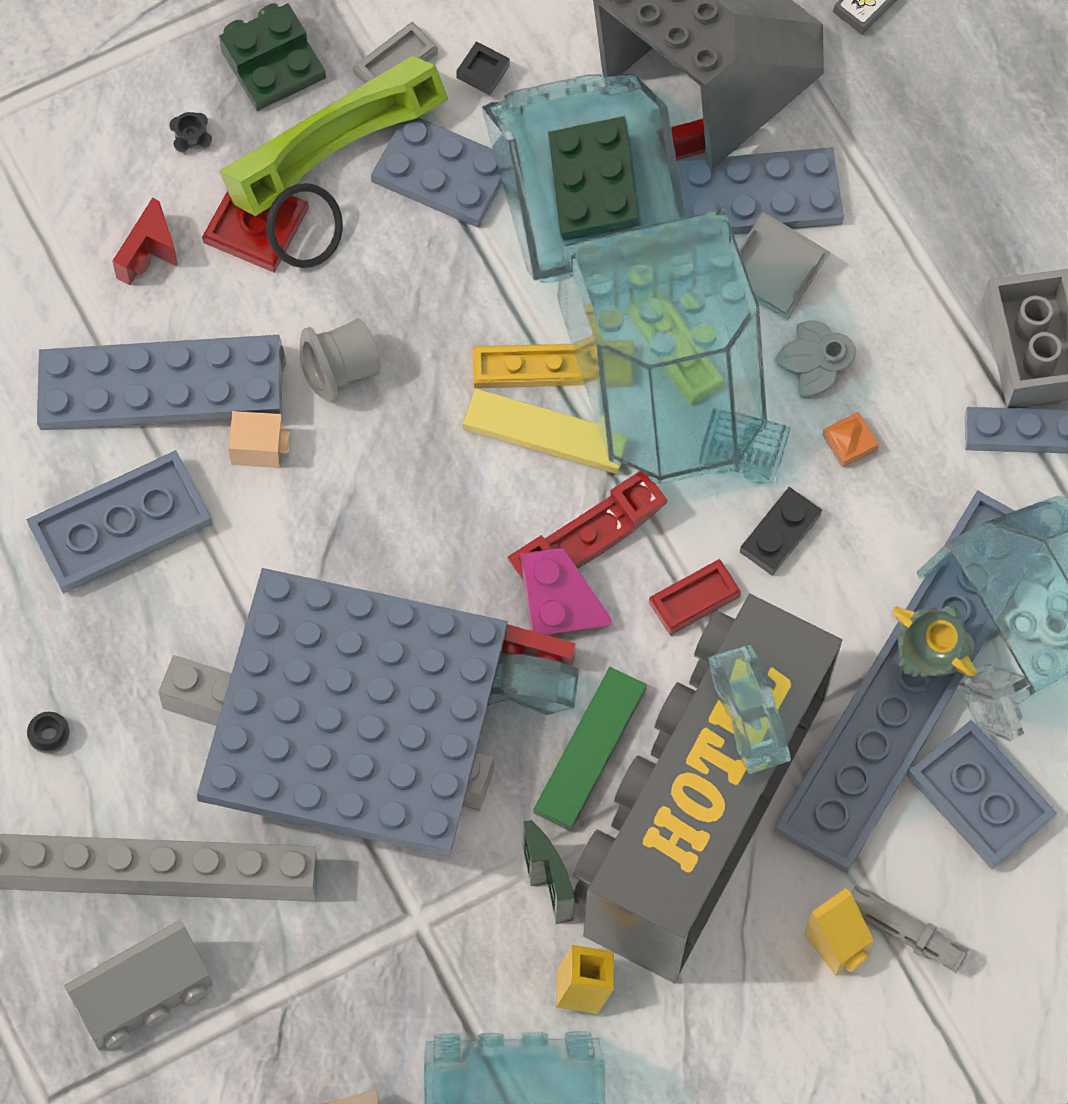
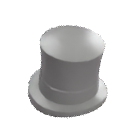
[300,318,380,401]

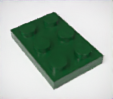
[548,116,641,241]

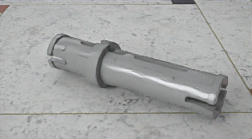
[851,885,970,973]

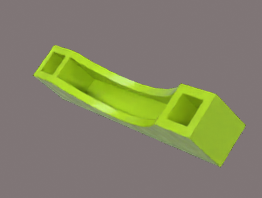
[219,55,448,216]

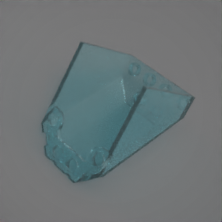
[482,74,691,283]
[916,495,1068,717]

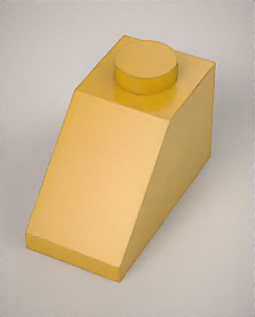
[804,887,874,976]

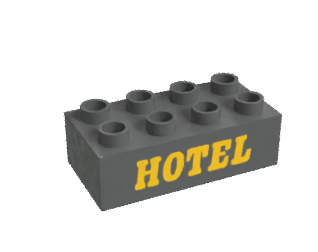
[573,593,843,984]

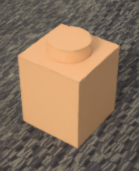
[228,411,290,468]

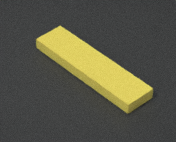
[463,388,630,474]

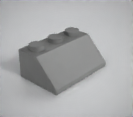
[64,919,213,1050]

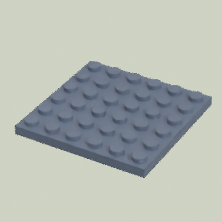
[197,568,508,857]

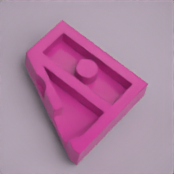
[520,548,612,635]

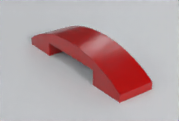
[507,468,668,582]

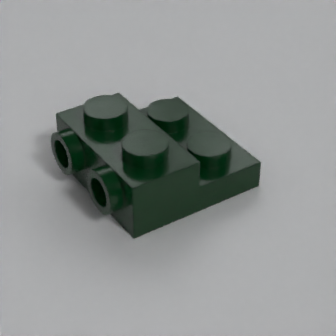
[219,3,326,111]

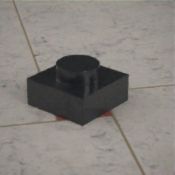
[456,41,510,95]

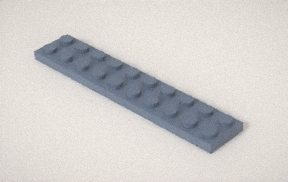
[773,490,1050,874]

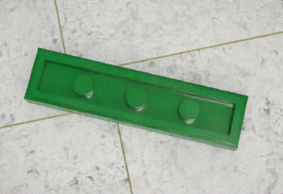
[533,666,647,832]

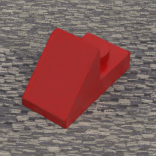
[112,197,178,285]

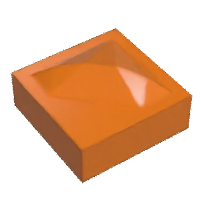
[822,412,879,467]

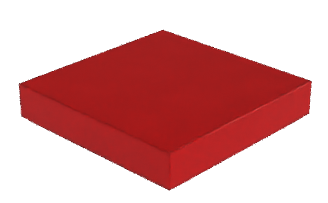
[202,190,309,273]

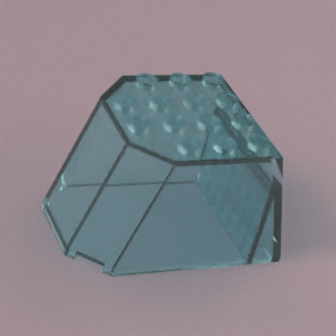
[557,209,767,485]

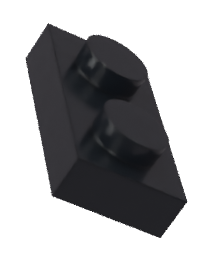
[740,487,822,576]

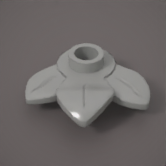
[775,320,856,397]

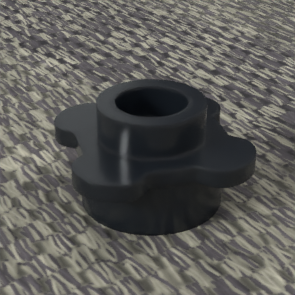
[169,112,212,152]

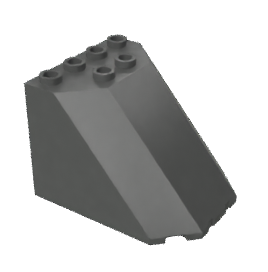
[593,0,824,169]

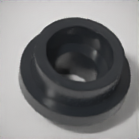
[27,711,70,753]

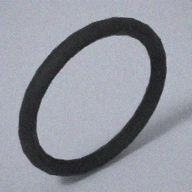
[266,183,343,268]

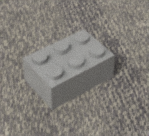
[982,269,1068,408]

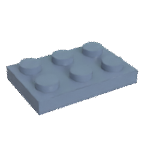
[371,117,512,228]
[907,719,1057,870]

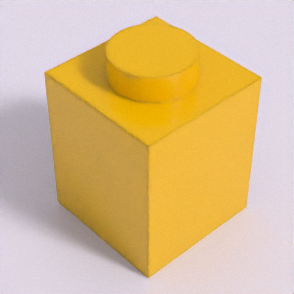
[556,945,614,1014]

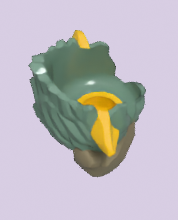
[892,606,977,677]

